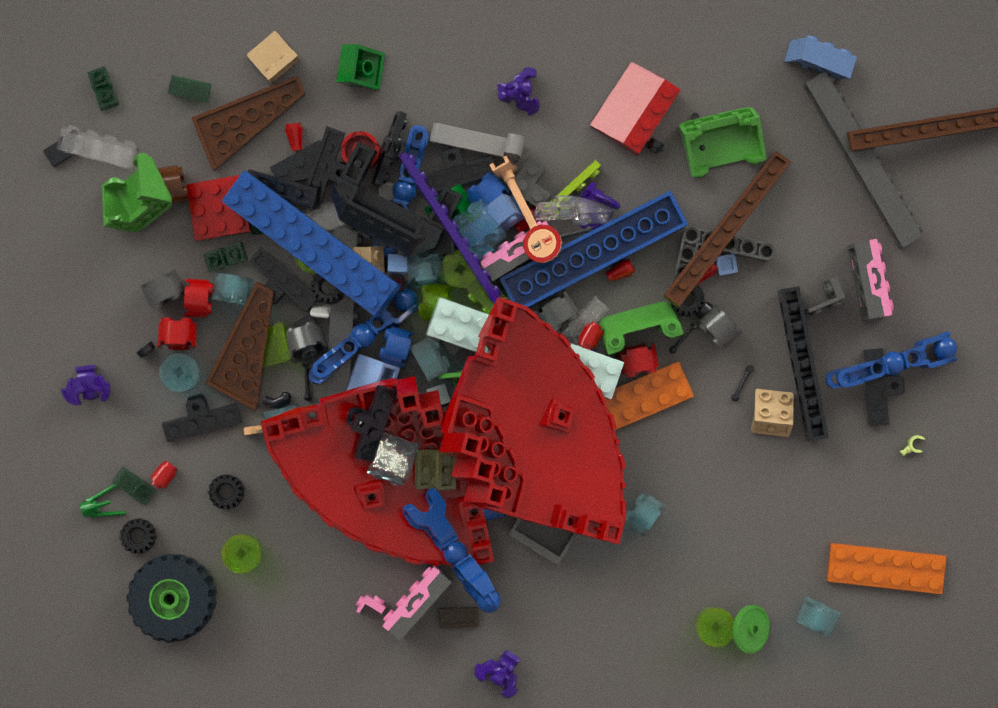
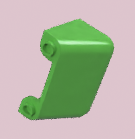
[679,107,767,178]
[102,153,172,232]
[598,302,683,356]

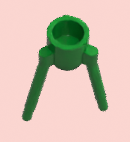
[80,481,126,519]

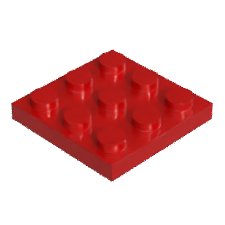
[186,175,252,241]

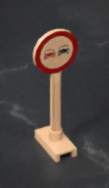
[490,155,562,263]

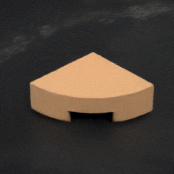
[244,425,263,435]

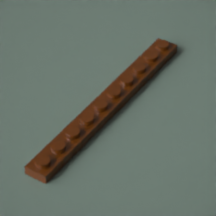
[847,107,998,152]
[663,151,791,309]

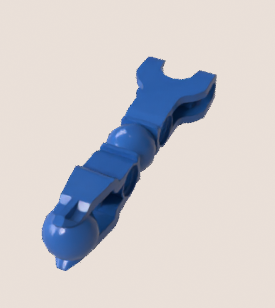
[373,125,429,259]
[308,288,422,385]
[825,331,958,388]
[402,488,501,613]

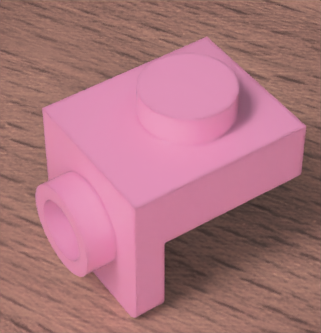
[355,594,387,614]

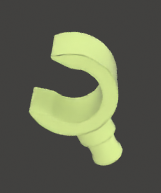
[900,435,925,456]

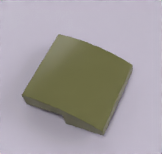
[414,450,456,490]

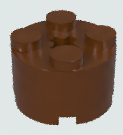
[158,165,188,205]

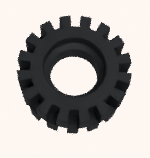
[311,273,345,305]
[671,284,705,317]
[208,474,244,509]
[119,518,157,554]

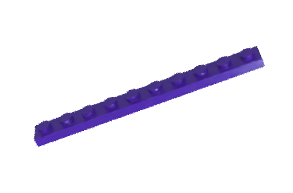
[398,152,501,305]

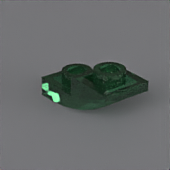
[87,66,119,111]
[168,75,212,103]
[203,242,248,272]
[112,466,156,505]

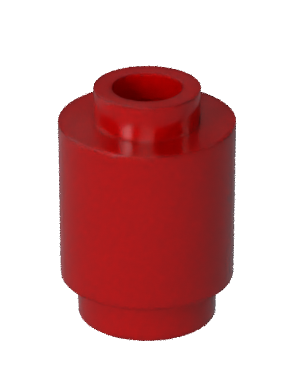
[578,321,604,350]
[150,460,178,490]

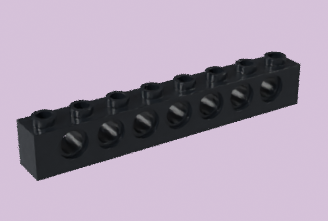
[777,286,829,442]

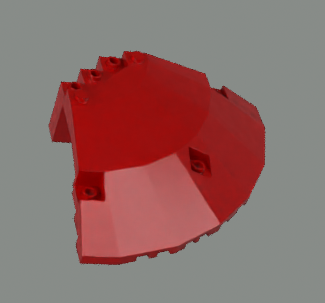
[439,297,626,545]
[261,376,494,567]

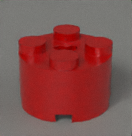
[341,131,380,171]
[184,278,213,318]
[157,318,197,350]
[617,343,659,377]

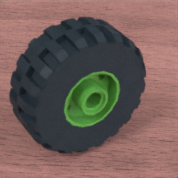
[126,554,217,643]

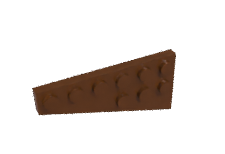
[192,75,305,172]
[205,282,275,411]

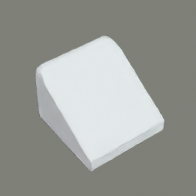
[310,303,331,319]
[426,384,450,405]

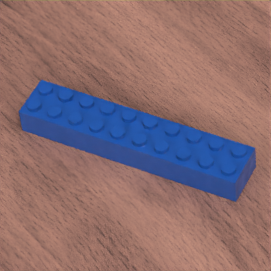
[222,170,401,317]
[499,190,688,308]

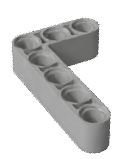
[429,123,525,162]

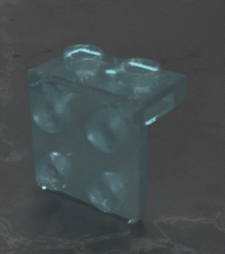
[453,199,506,257]
[366,432,418,486]

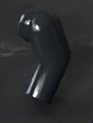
[263,392,291,410]

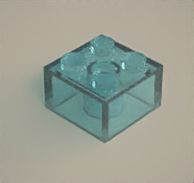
[410,336,451,382]

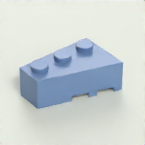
[784,35,857,80]
[459,194,525,249]

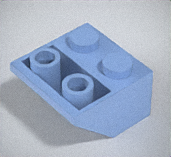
[346,354,400,390]

